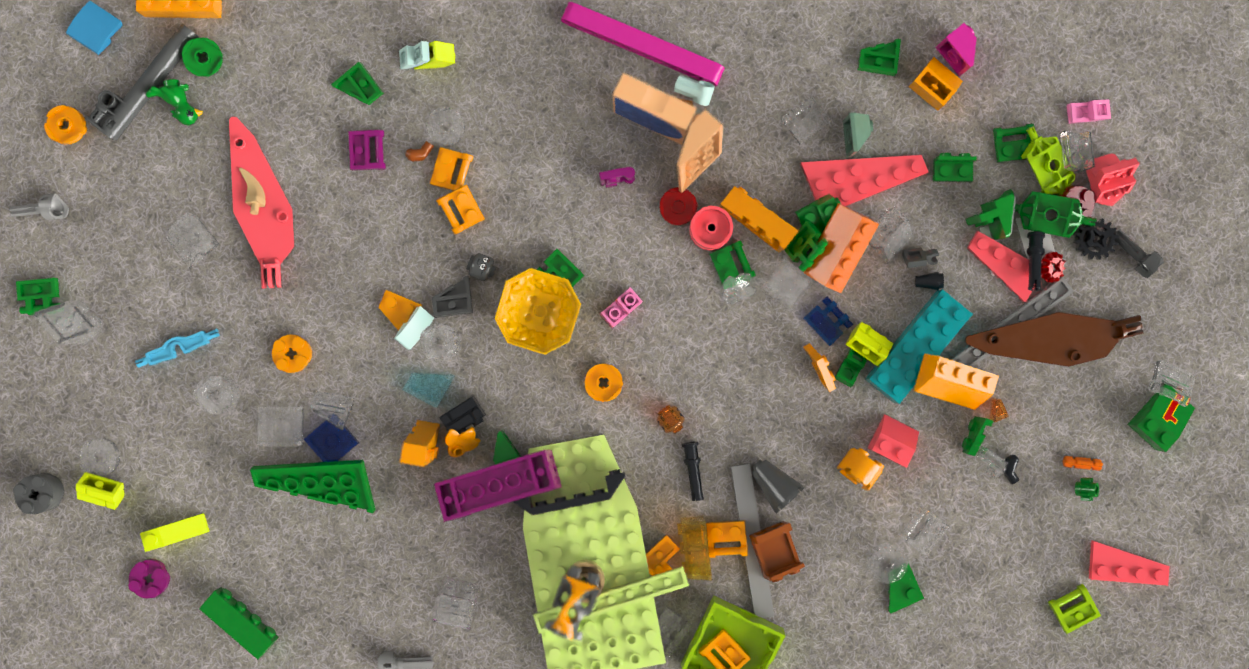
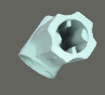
[674,75,715,106]

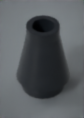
[915,272,944,291]

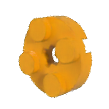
[44,105,87,145]
[272,335,312,373]
[585,364,623,402]

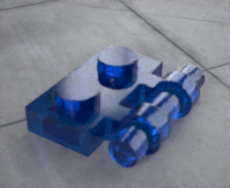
[803,296,853,346]

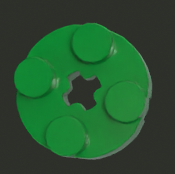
[182,38,223,77]

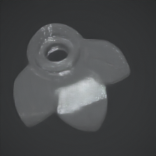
[722,273,757,304]

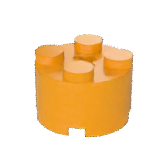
[837,448,884,491]

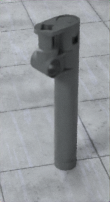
[84,24,199,141]

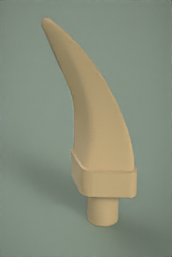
[239,168,266,215]

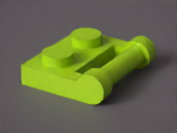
[1048,584,1101,634]

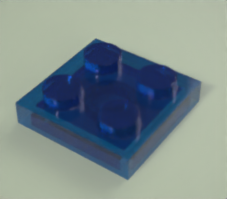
[304,414,359,462]

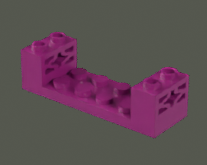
[434,450,562,522]

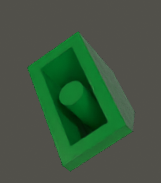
[493,430,522,465]

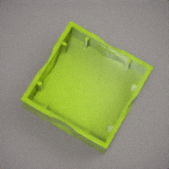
[681,595,786,669]

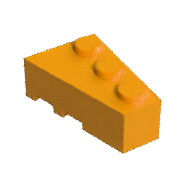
[400,420,440,467]

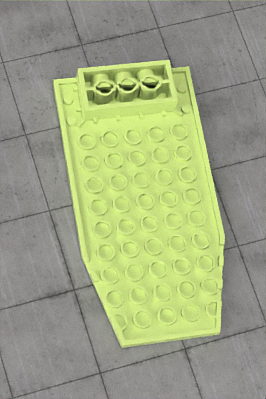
[523,435,666,669]

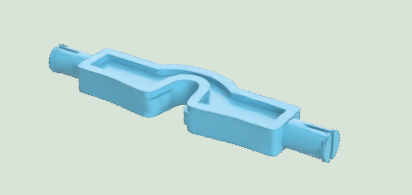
[135,329,220,368]

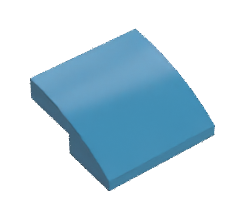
[66,1,123,55]

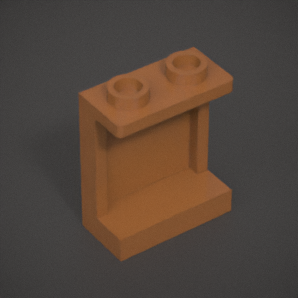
[749,521,805,582]

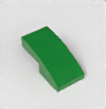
[834,348,867,388]

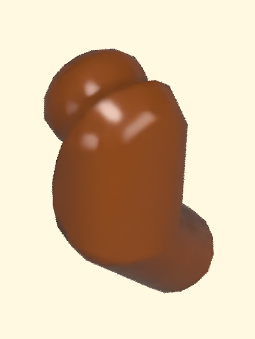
[405,141,434,162]

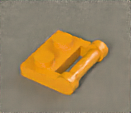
[430,147,473,191]
[436,184,485,235]
[706,520,748,558]
[698,629,751,669]

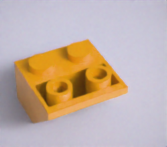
[908,57,963,111]

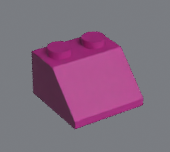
[935,23,976,77]

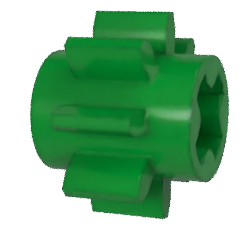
[1075,477,1099,501]

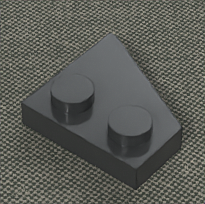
[432,276,473,318]

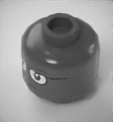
[466,253,496,281]

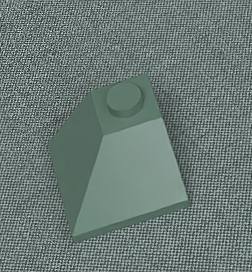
[843,113,873,159]

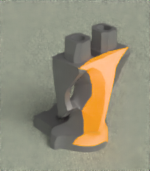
[544,565,600,641]

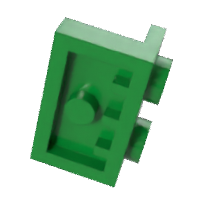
[933,153,977,182]

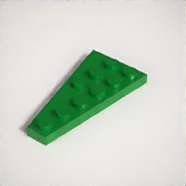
[250,460,375,513]

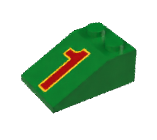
[1127,382,1195,452]

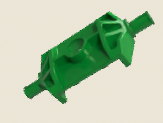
[1015,191,1096,238]

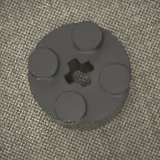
[13,473,64,514]

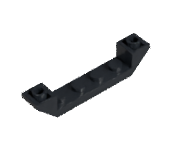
[513,469,626,515]

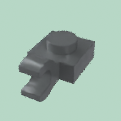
[902,247,939,268]

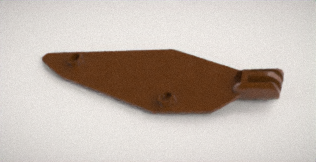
[965,312,1144,367]

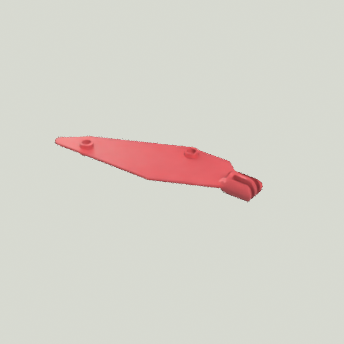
[229,117,294,289]

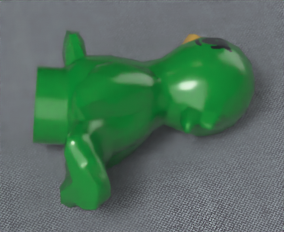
[146,79,203,125]

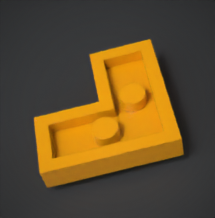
[646,534,680,576]

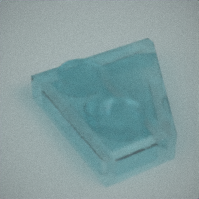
[403,373,455,409]

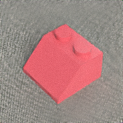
[867,414,919,468]

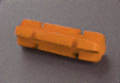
[1062,456,1103,471]

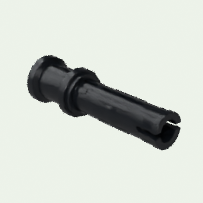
[1027,231,1045,291]
[681,441,704,501]

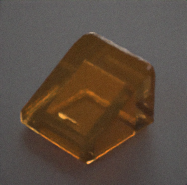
[990,398,1009,422]

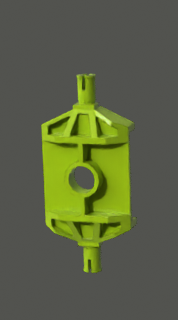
[1021,126,1076,196]

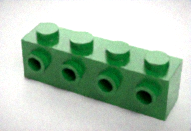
[199,587,279,660]

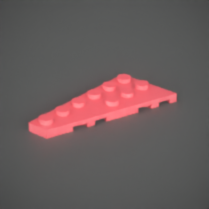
[800,155,929,206]

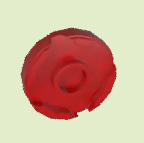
[659,187,697,226]

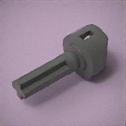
[1114,229,1164,278]

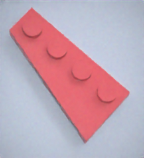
[967,231,1035,302]
[1089,540,1170,586]

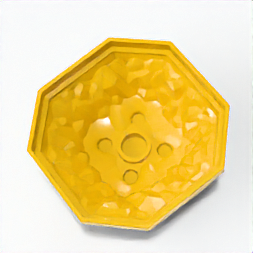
[494,268,581,355]

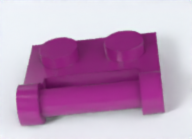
[348,130,386,171]
[599,167,635,188]

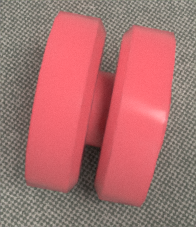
[689,206,733,251]

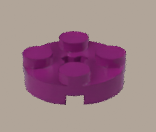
[128,559,170,599]

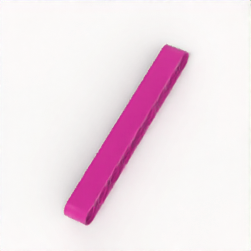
[561,2,725,87]

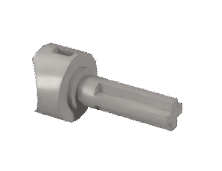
[9,193,69,220]
[378,651,433,669]

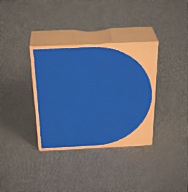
[613,73,697,145]

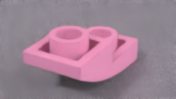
[600,287,643,328]

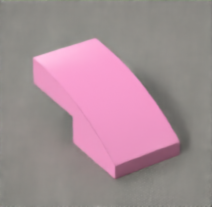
[1066,100,1111,124]

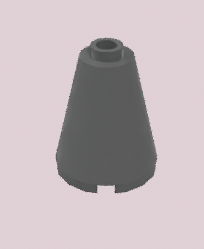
[752,459,805,514]

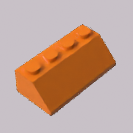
[802,203,879,293]

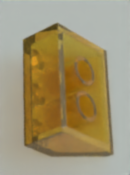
[677,515,712,580]

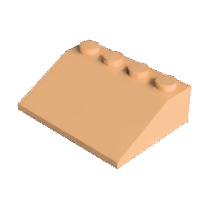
[677,110,723,193]

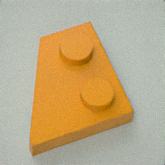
[378,290,422,331]
[803,343,836,392]

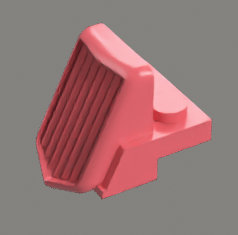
[1085,153,1140,206]

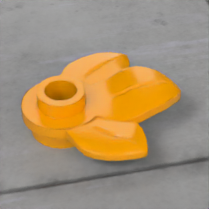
[445,427,481,457]

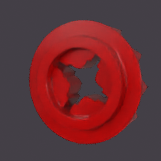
[1041,252,1066,283]

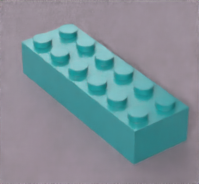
[865,289,973,404]

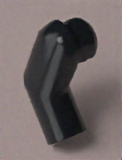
[1002,454,1020,484]

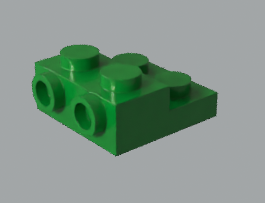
[795,194,841,241]

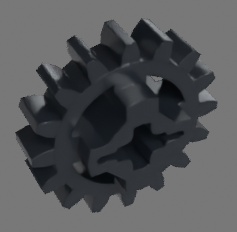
[1073,218,1119,260]

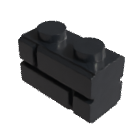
[439,396,486,434]

